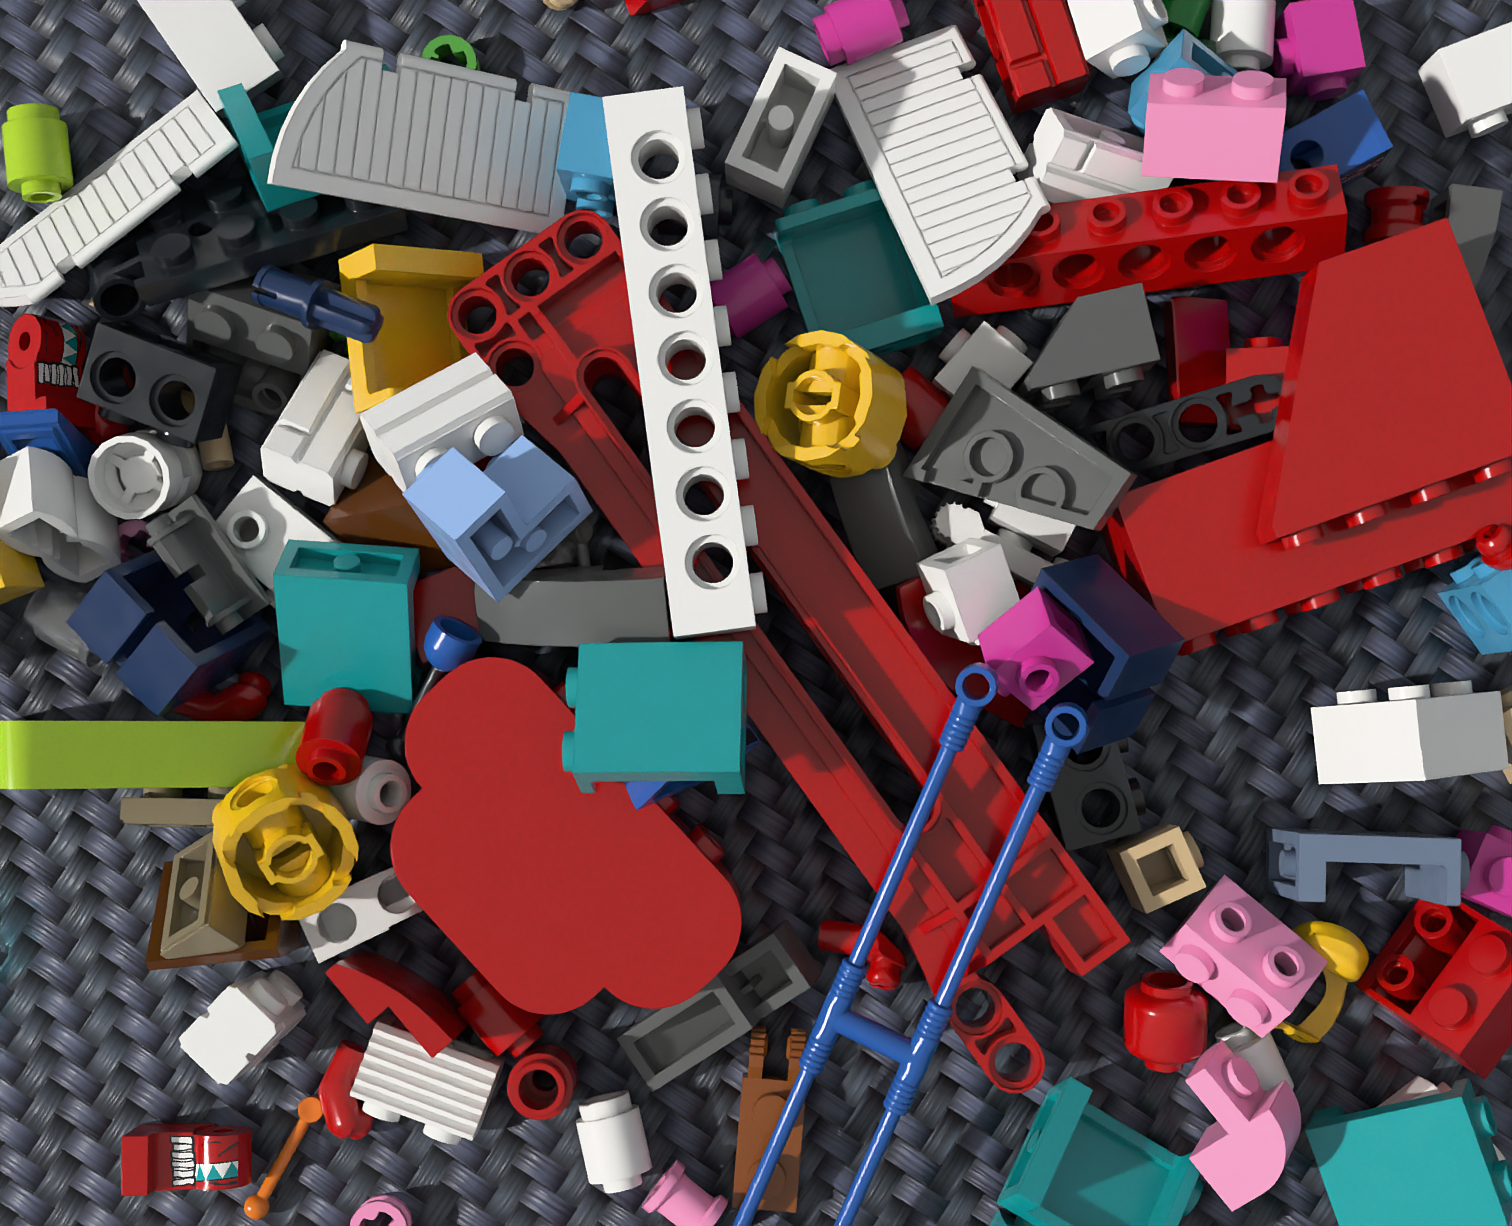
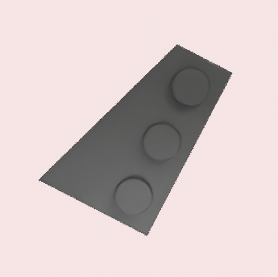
[902,366,1138,531]

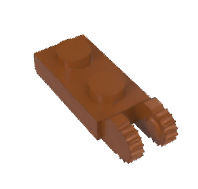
[732,1025,806,1213]

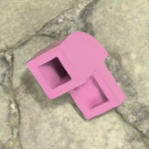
[1185,1040,1301,1211]

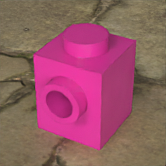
[1272,0,1366,101]
[977,586,1094,711]
[1456,825,1512,918]

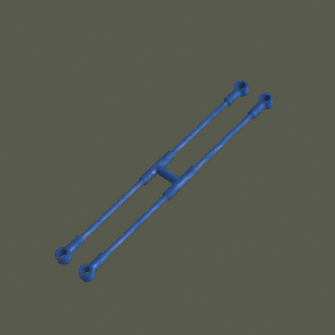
[732,662,1089,1226]

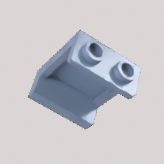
[1265,827,1470,906]

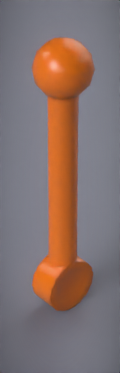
[244,1095,323,1220]

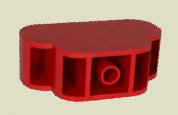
[390,657,742,1015]

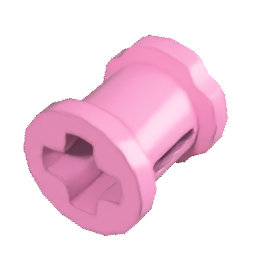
[642,1160,728,1226]

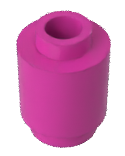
[812,0,910,66]
[694,253,792,339]

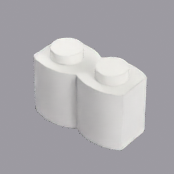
[0,446,122,583]

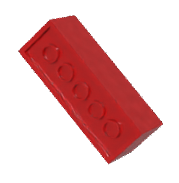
[1100,441,1512,657]

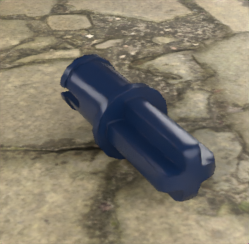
[252,264,384,343]

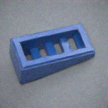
[0,408,98,478]

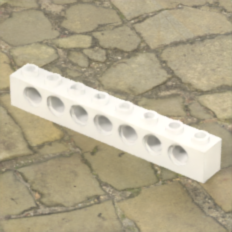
[602,86,768,640]

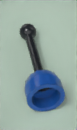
[385,615,482,760]

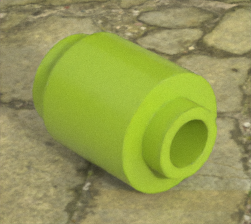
[1,103,74,203]

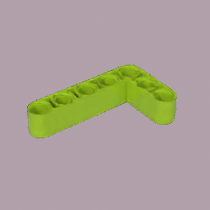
[0,721,305,789]

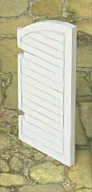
[830,25,1051,306]
[267,40,570,234]
[0,90,239,307]

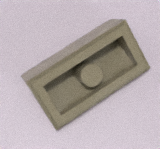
[160,831,248,959]

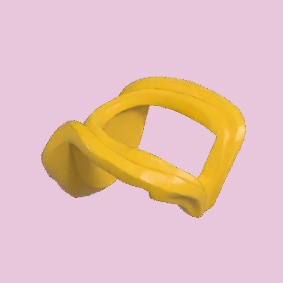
[1275,921,1369,1043]

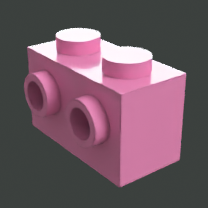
[1141,68,1286,183]
[1159,874,1328,1038]

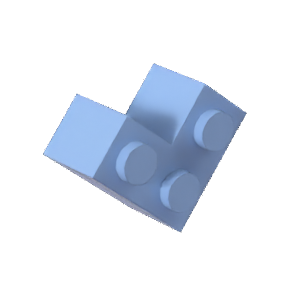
[402,435,593,603]

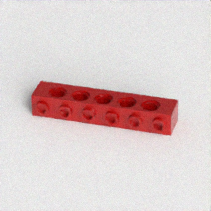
[951,164,1348,318]

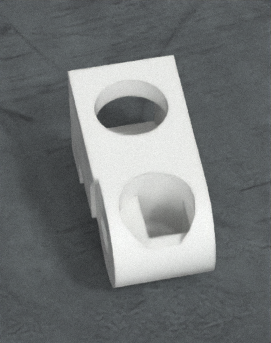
[299,867,423,963]

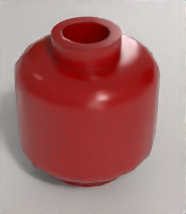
[1123,970,1209,1073]

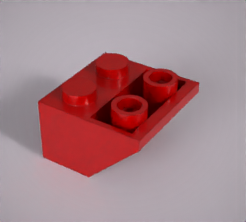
[1356,899,1512,1080]

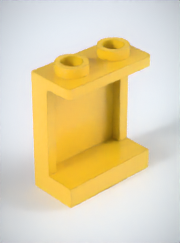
[338,243,484,413]

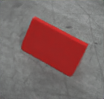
[1163,296,1230,428]

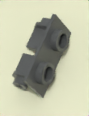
[145,493,272,635]

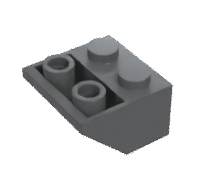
[184,267,341,419]
[1016,283,1160,413]

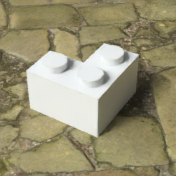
[1311,680,1509,784]

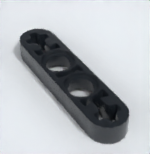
[1073,374,1283,473]

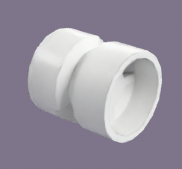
[88,427,203,519]

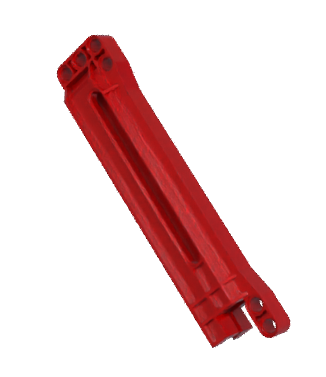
[447,210,1131,1093]

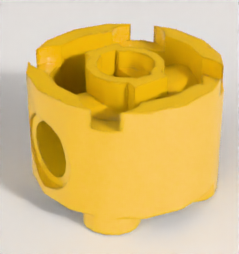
[754,330,907,479]
[212,764,359,920]

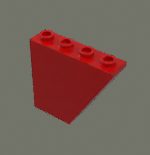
[1256,218,1512,551]

